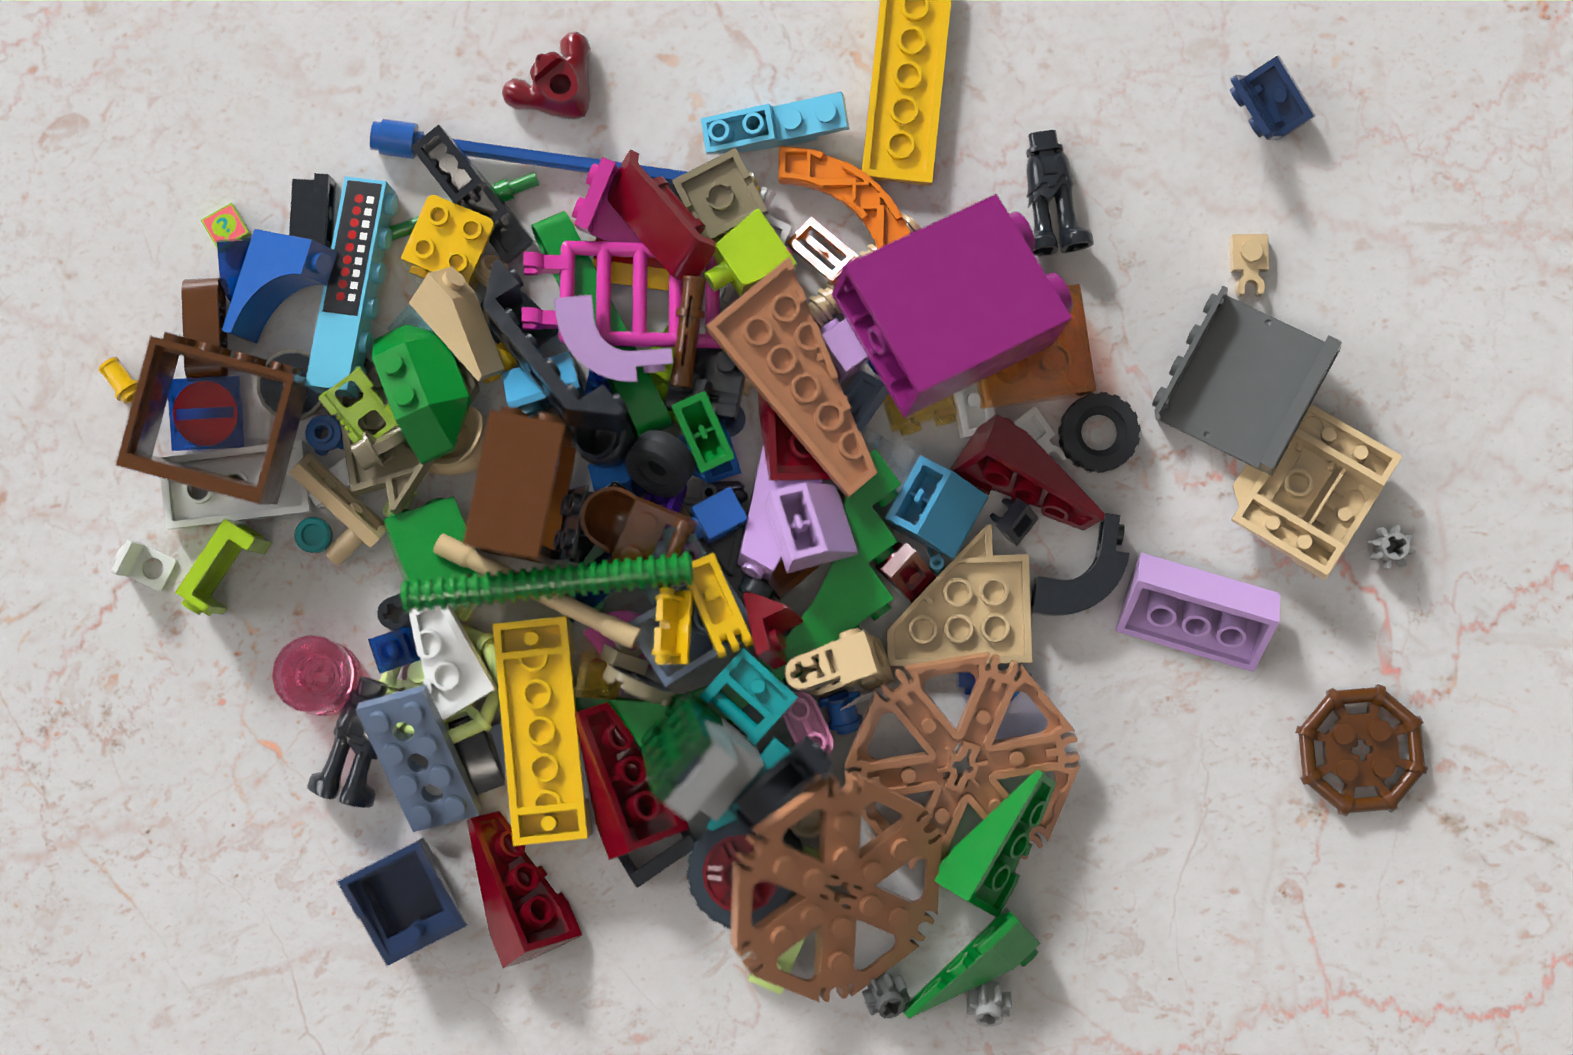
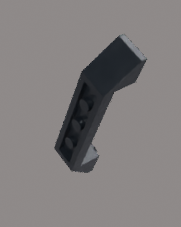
[483,259,628,433]

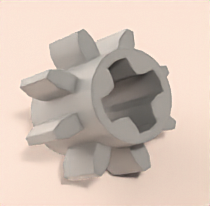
[1367,525,1416,570]
[967,980,1012,1027]

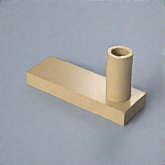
[289,452,385,565]

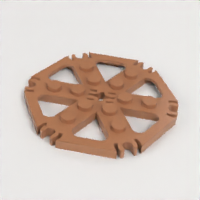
[844,652,1080,870]
[731,773,942,1003]

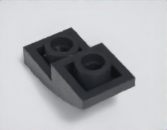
[448,715,505,795]

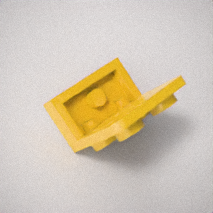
[401,195,494,290]

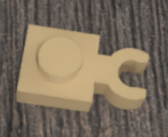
[1230,234,1269,297]

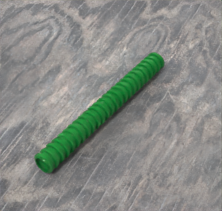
[400,552,694,614]

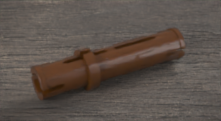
[669,276,706,389]

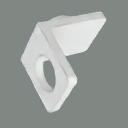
[111,540,177,592]

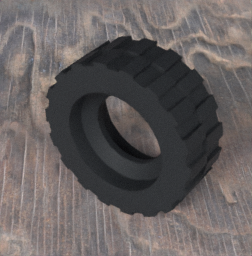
[1058,392,1141,473]

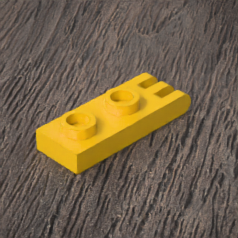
[685,553,753,659]

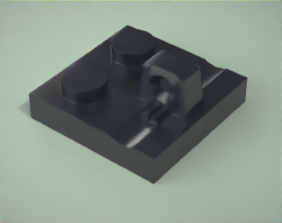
[665,348,746,421]

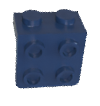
[1230,56,1316,140]

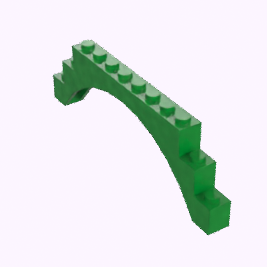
[574,449,901,748]

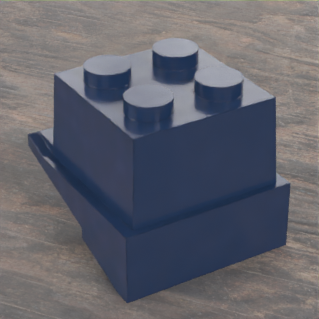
[337,838,467,966]

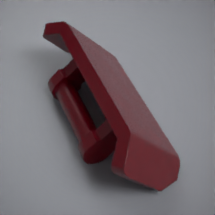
[607,149,716,282]

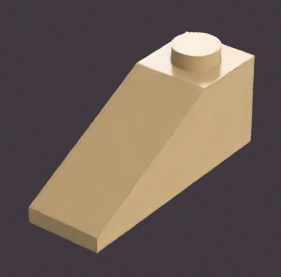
[409,266,504,381]

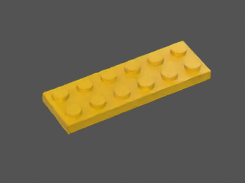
[862,0,951,186]

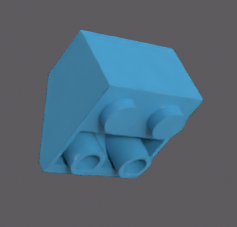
[501,351,586,418]
[886,455,988,560]

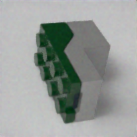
[641,691,764,822]

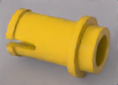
[98,357,138,404]

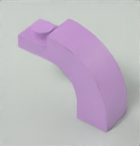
[554,295,673,382]

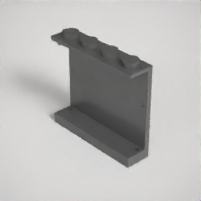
[1152,286,1342,476]

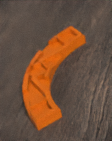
[778,146,910,249]

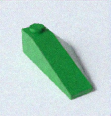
[934,770,1057,918]

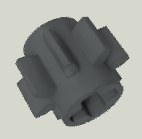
[862,972,910,1019]

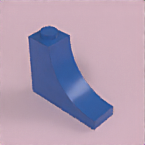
[222,229,338,343]

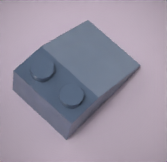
[629,572,752,687]

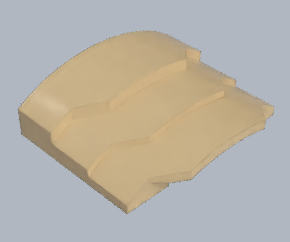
[1231,404,1403,581]

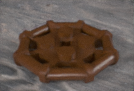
[1295,684,1428,816]

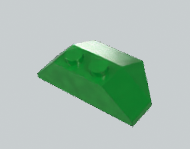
[372,324,471,465]

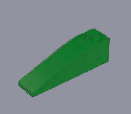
[903,907,1041,1019]

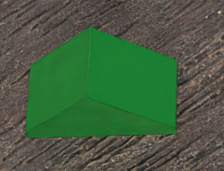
[671,391,735,473]

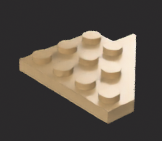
[886,525,1033,666]

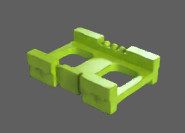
[318,366,398,443]

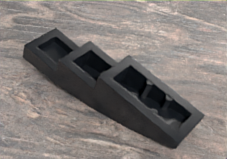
[411,124,536,264]

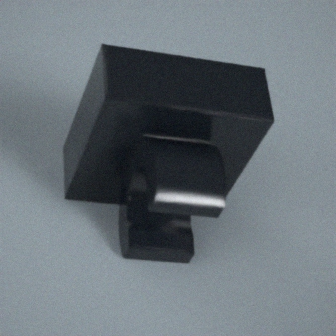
[990,498,1039,546]

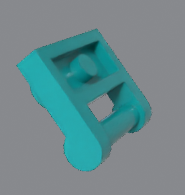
[700,648,798,746]

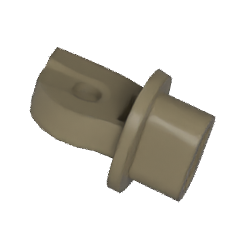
[350,426,405,471]

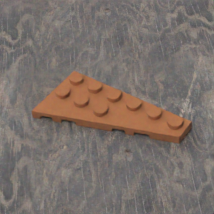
[704,256,877,497]

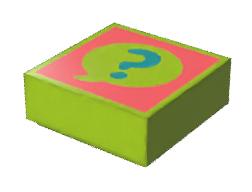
[201,202,252,253]

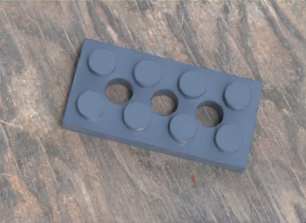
[356,685,482,832]

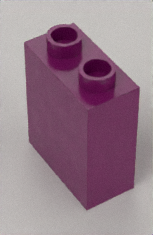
[832,193,1073,418]

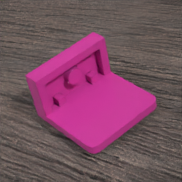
[572,157,643,243]

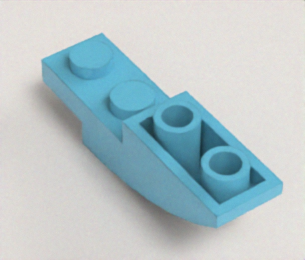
[701,92,850,154]

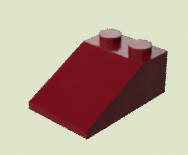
[758,370,838,481]

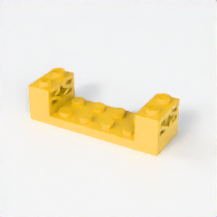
[492,616,593,846]

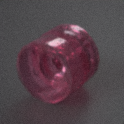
[272,635,364,717]

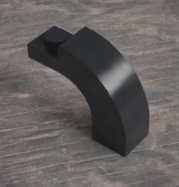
[1031,513,1130,616]
[728,735,833,835]

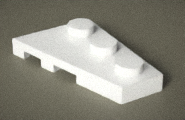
[409,606,498,721]

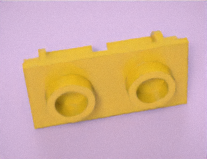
[652,588,693,665]

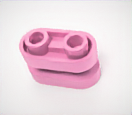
[782,691,833,756]

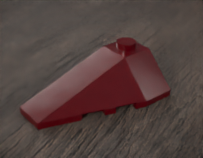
[950,414,1105,531]
[574,702,689,860]
[467,811,582,968]

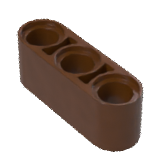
[181,278,228,382]

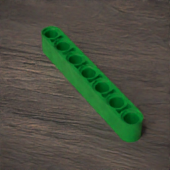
[531,211,672,439]

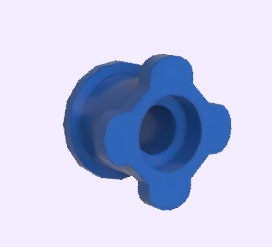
[305,415,344,456]
[818,689,863,735]

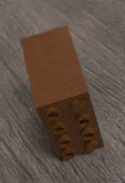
[116,332,309,504]
[463,406,578,566]

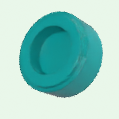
[294,517,333,553]

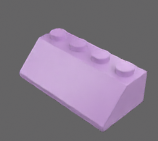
[1116,553,1280,672]

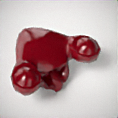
[501,32,591,120]

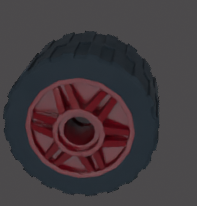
[687,819,803,929]

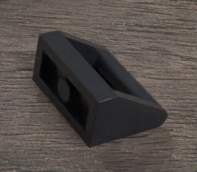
[618,829,697,888]

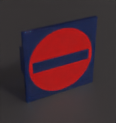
[168,376,244,451]

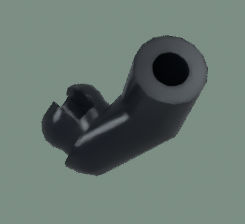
[700,481,748,504]

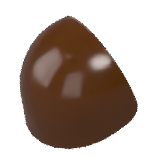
[580,487,636,554]

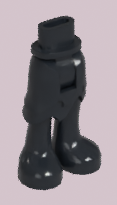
[1026,130,1094,256]
[307,676,388,808]

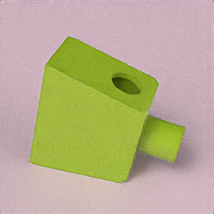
[704,208,797,296]

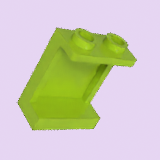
[175,518,273,616]

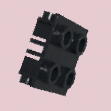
[553,485,594,564]

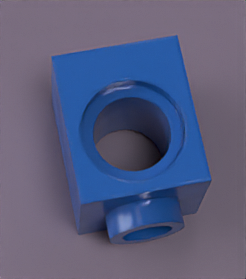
[690,487,748,545]

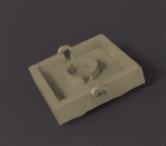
[672,148,769,241]

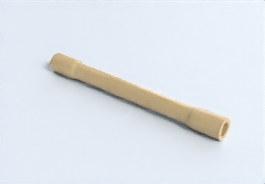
[433,533,641,649]

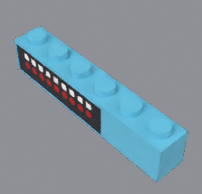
[305,176,399,399]

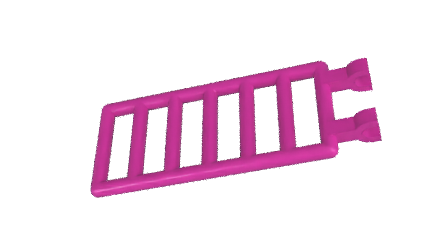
[522,240,792,349]

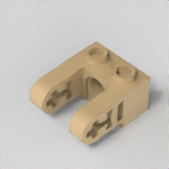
[785,628,894,697]

